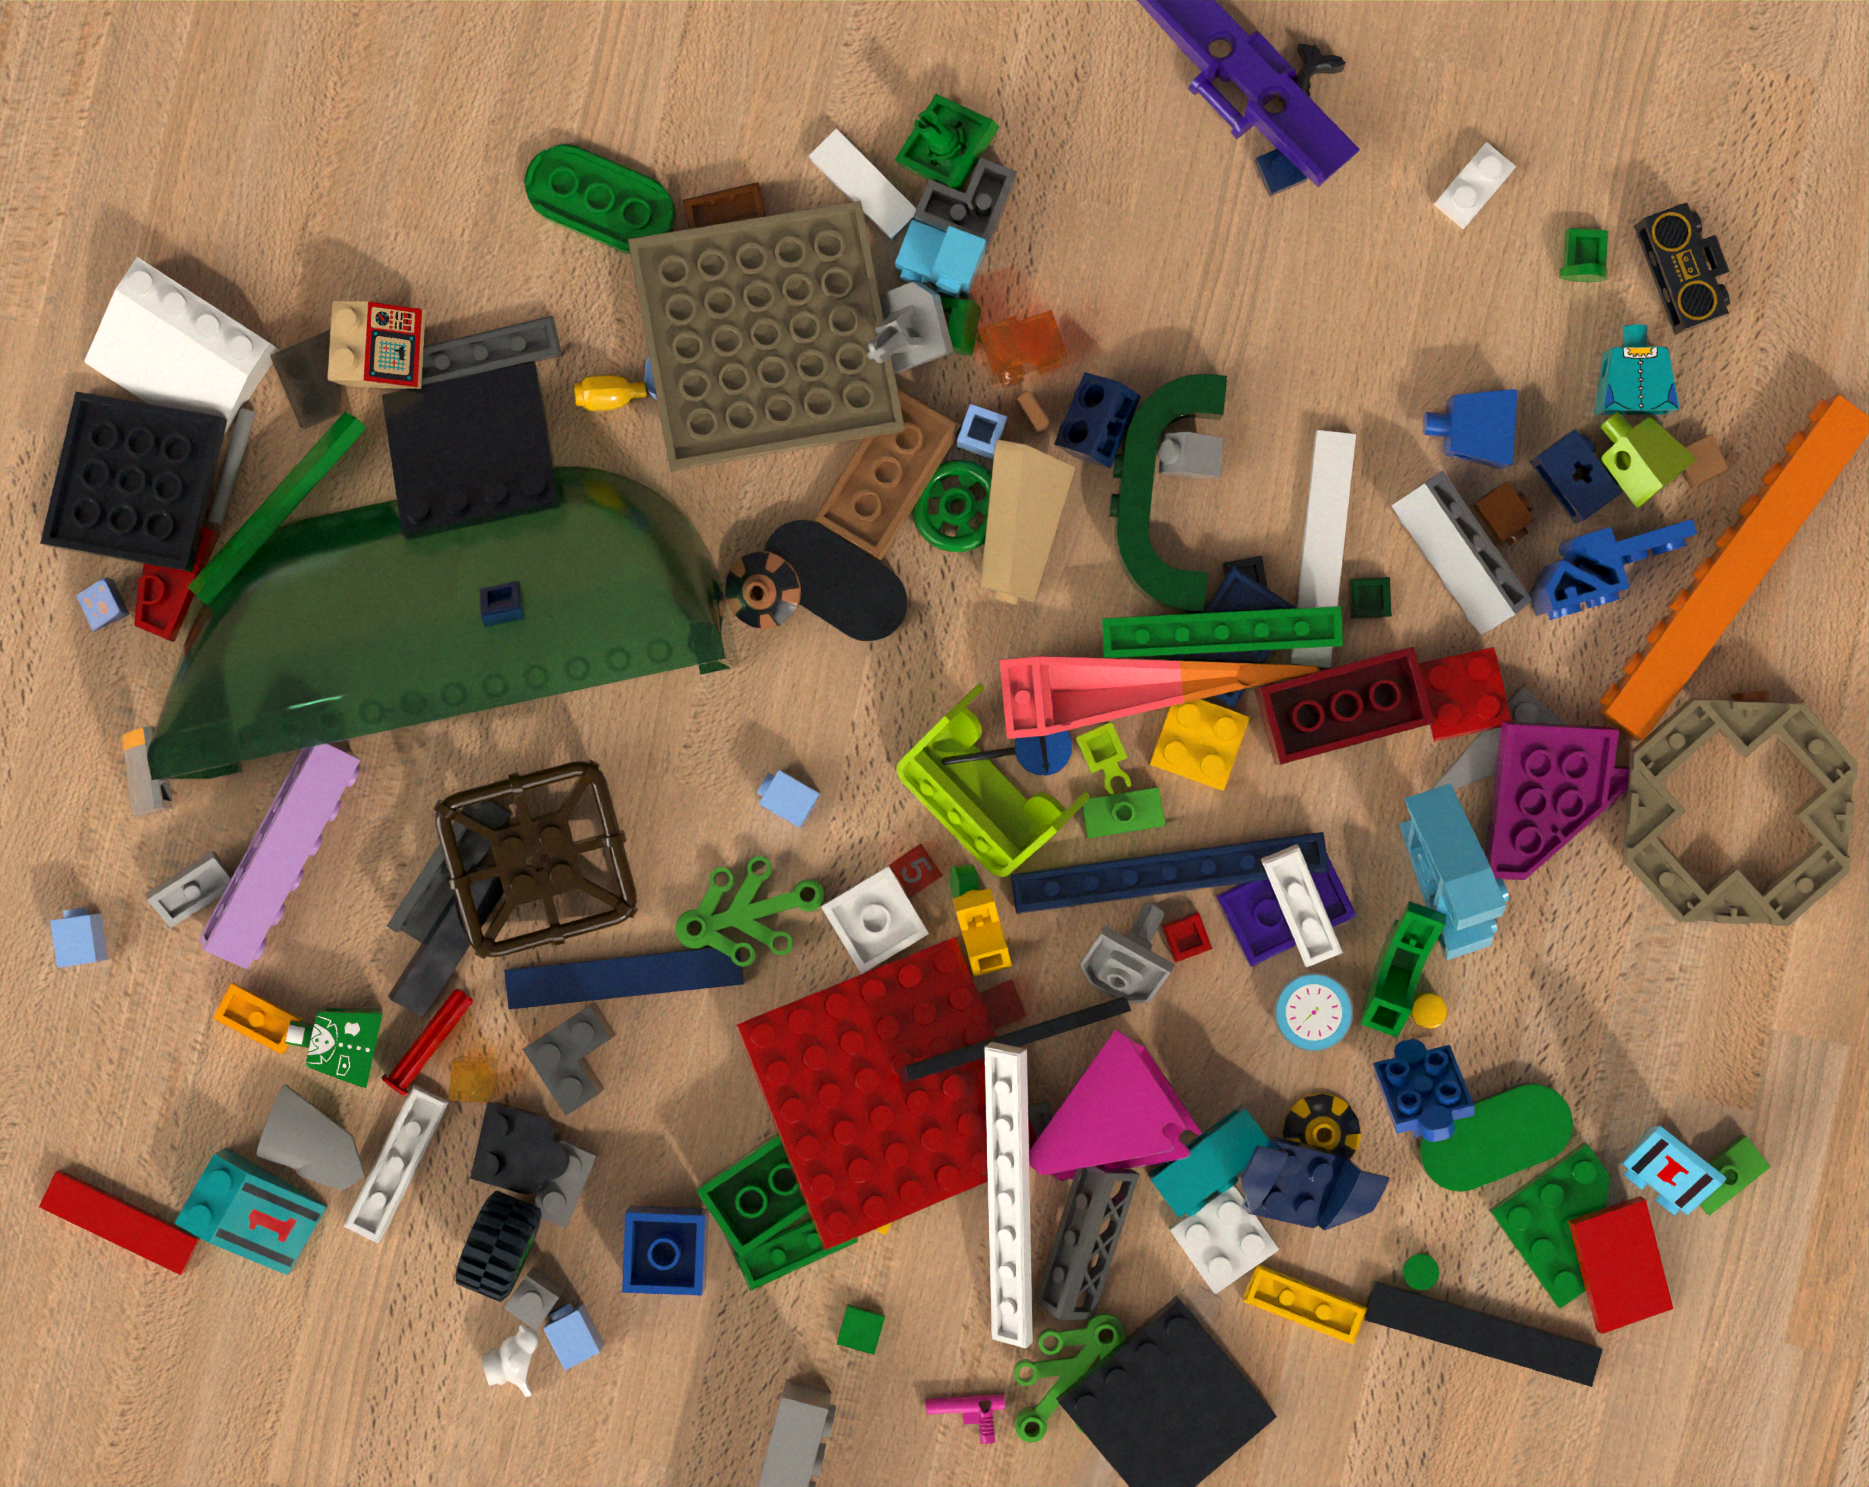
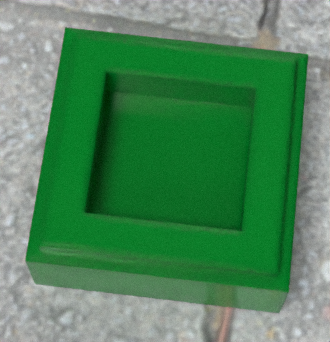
[837,1304,885,1355]

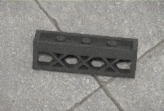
[387,799,513,943]
[1035,1164,1140,1320]

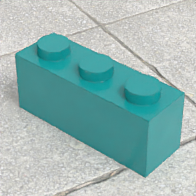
[1147,1104,1269,1218]

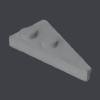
[1430,687,1565,790]

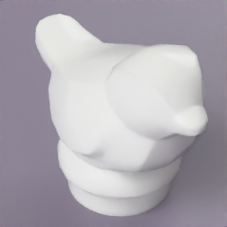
[482,1325,539,1398]

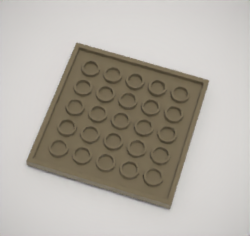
[628,201,905,472]

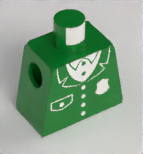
[285,1007,383,1088]

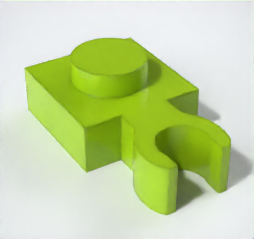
[1075,722,1131,795]

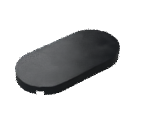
[764,520,907,641]

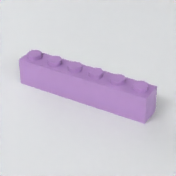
[198,732,360,969]

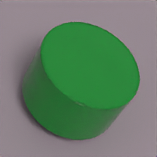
[950,864,979,898]
[1402,1254,1439,1290]

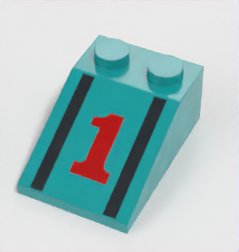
[174,1148,328,1275]

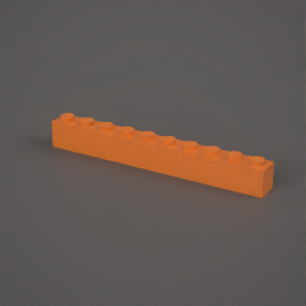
[1597,394,1869,741]

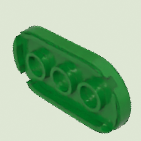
[524,144,676,255]
[1418,1083,1573,1192]

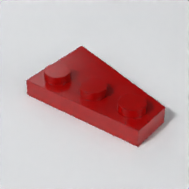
[134,527,220,642]

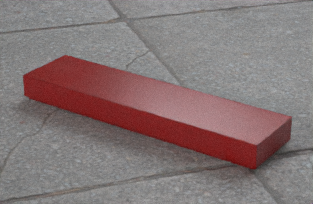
[39,1170,201,1275]

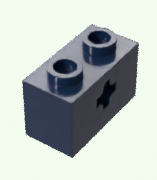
[1529,429,1622,524]

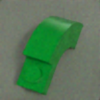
[1360,901,1446,1037]

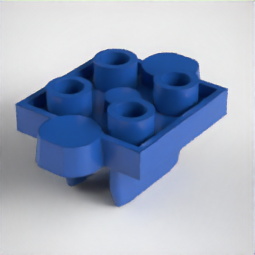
[1373,1039,1474,1142]

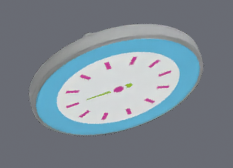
[1274,972,1353,1052]

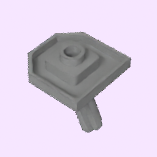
[866,281,954,375]
[1080,903,1175,1004]

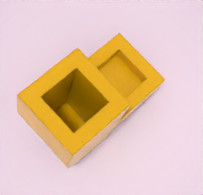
[952,888,1012,977]

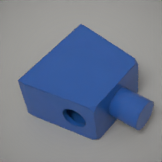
[1423,389,1518,469]

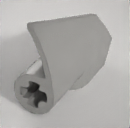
[257,1085,366,1191]

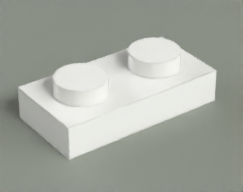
[1433,142,1516,229]

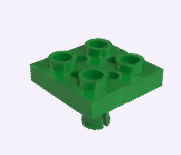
[895,94,1000,191]

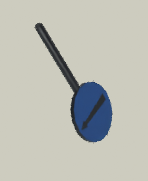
[941,730,1072,776]

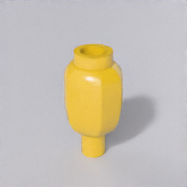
[574,374,646,412]

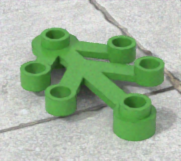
[676,856,825,967]
[1013,1313,1125,1443]

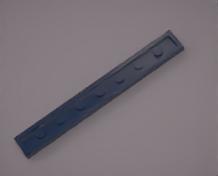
[1011,832,1329,914]

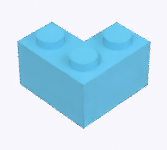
[895,220,986,299]

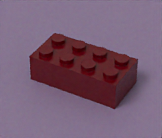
[1254,647,1434,765]

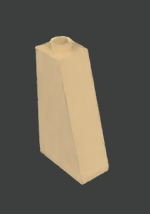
[980,439,1075,606]

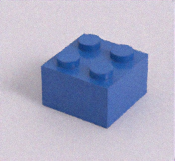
[622,1205,709,1296]

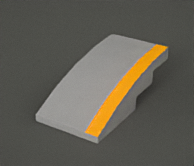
[121,726,173,817]

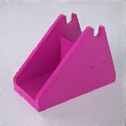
[1029,1029,1202,1181]

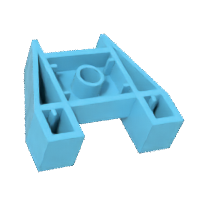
[1399,783,1509,961]

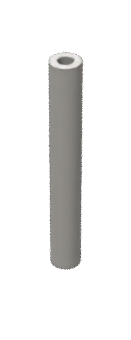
[208,408,256,525]

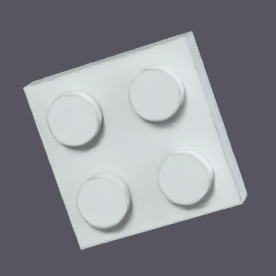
[821,866,929,974]
[1169,1185,1279,1294]

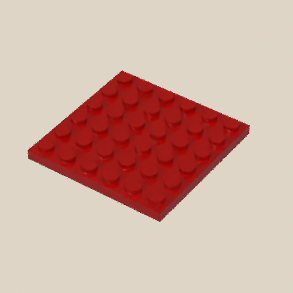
[735,937,1037,1250]

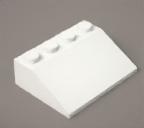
[84,257,281,438]

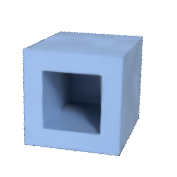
[956,404,1007,460]
[757,770,821,828]
[50,907,108,968]
[543,1302,605,1371]

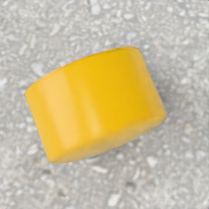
[1409,992,1447,1029]

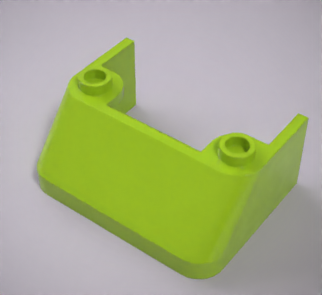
[896,683,1091,877]

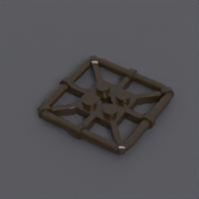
[433,759,638,959]

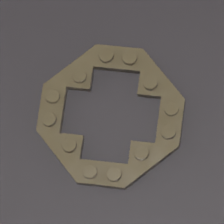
[1622,698,1858,926]

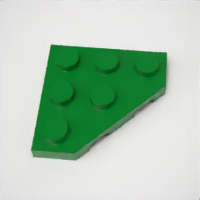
[1489,1142,1611,1309]

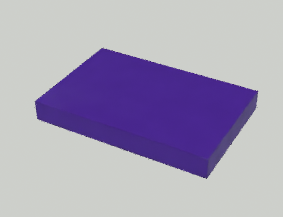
[1216,854,1357,967]

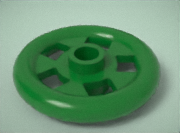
[912,460,992,552]

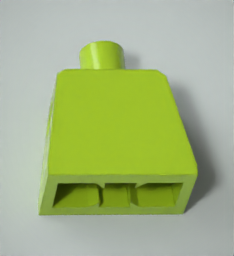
[1600,411,1697,508]

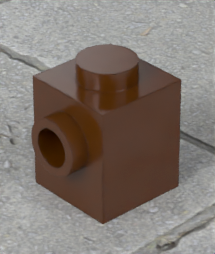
[1468,481,1535,546]

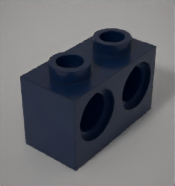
[1054,372,1141,468]

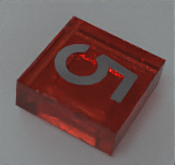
[889,843,943,898]

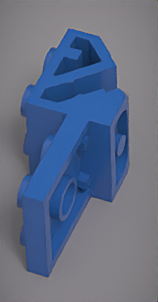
[1529,519,1697,620]

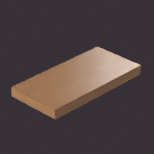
[813,387,962,560]

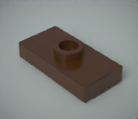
[682,182,766,229]

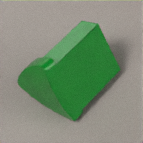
[1559,228,1608,283]
[940,297,982,356]

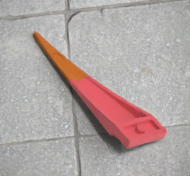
[999,655,1320,739]

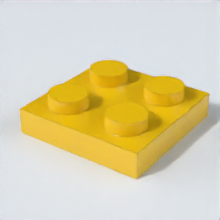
[1149,699,1250,791]

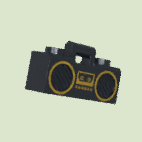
[1634,202,1730,335]

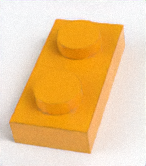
[212,982,304,1055]

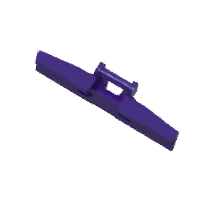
[1137,0,1360,188]

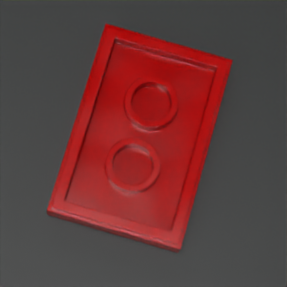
[1568,1196,1674,1334]

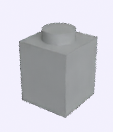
[1159,432,1223,479]
[504,1267,565,1331]

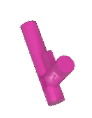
[926,1393,1005,1444]

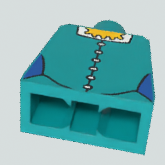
[1594,324,1679,416]

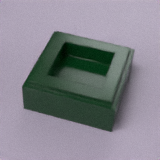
[1349,577,1392,619]

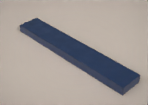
[504,948,744,1010]

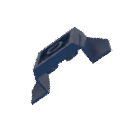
[1241,1135,1390,1230]

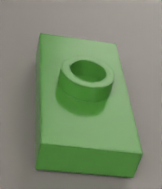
[1082,787,1165,838]
[1699,1134,1771,1216]

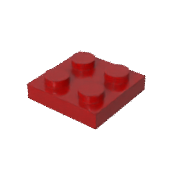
[1418,647,1512,742]

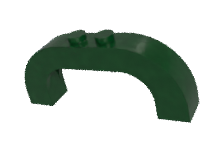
[1109,374,1227,613]

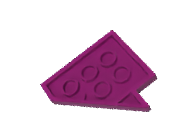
[1485,721,1629,880]

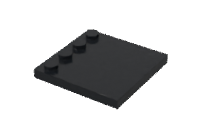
[382,362,562,540]
[40,391,227,573]
[1056,1296,1277,1487]

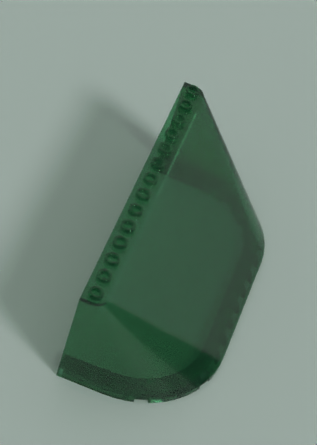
[147,466,740,781]

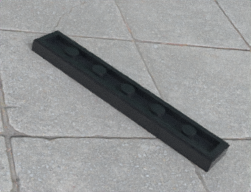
[897,997,1131,1084]
[1364,1280,1603,1387]

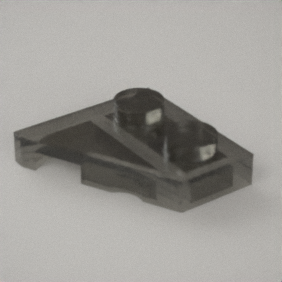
[270,330,342,429]

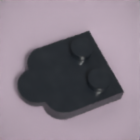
[470,1101,570,1195]

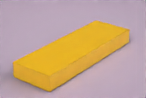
[1242,1264,1368,1345]

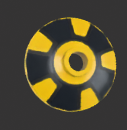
[1282,1093,1361,1160]

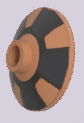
[725,551,801,629]

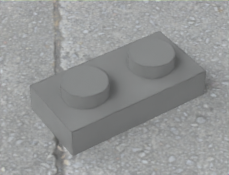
[147,851,233,928]
[533,1139,598,1228]

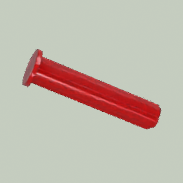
[381,989,473,1096]

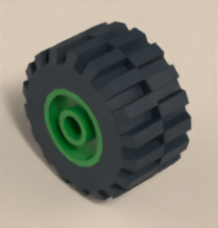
[455,1190,541,1302]

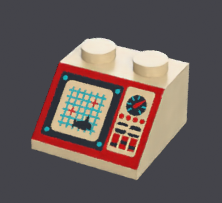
[328,301,426,389]

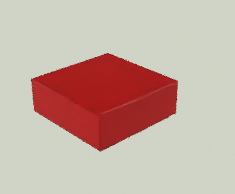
[1161,912,1212,963]

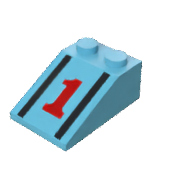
[1620,1125,1727,1216]

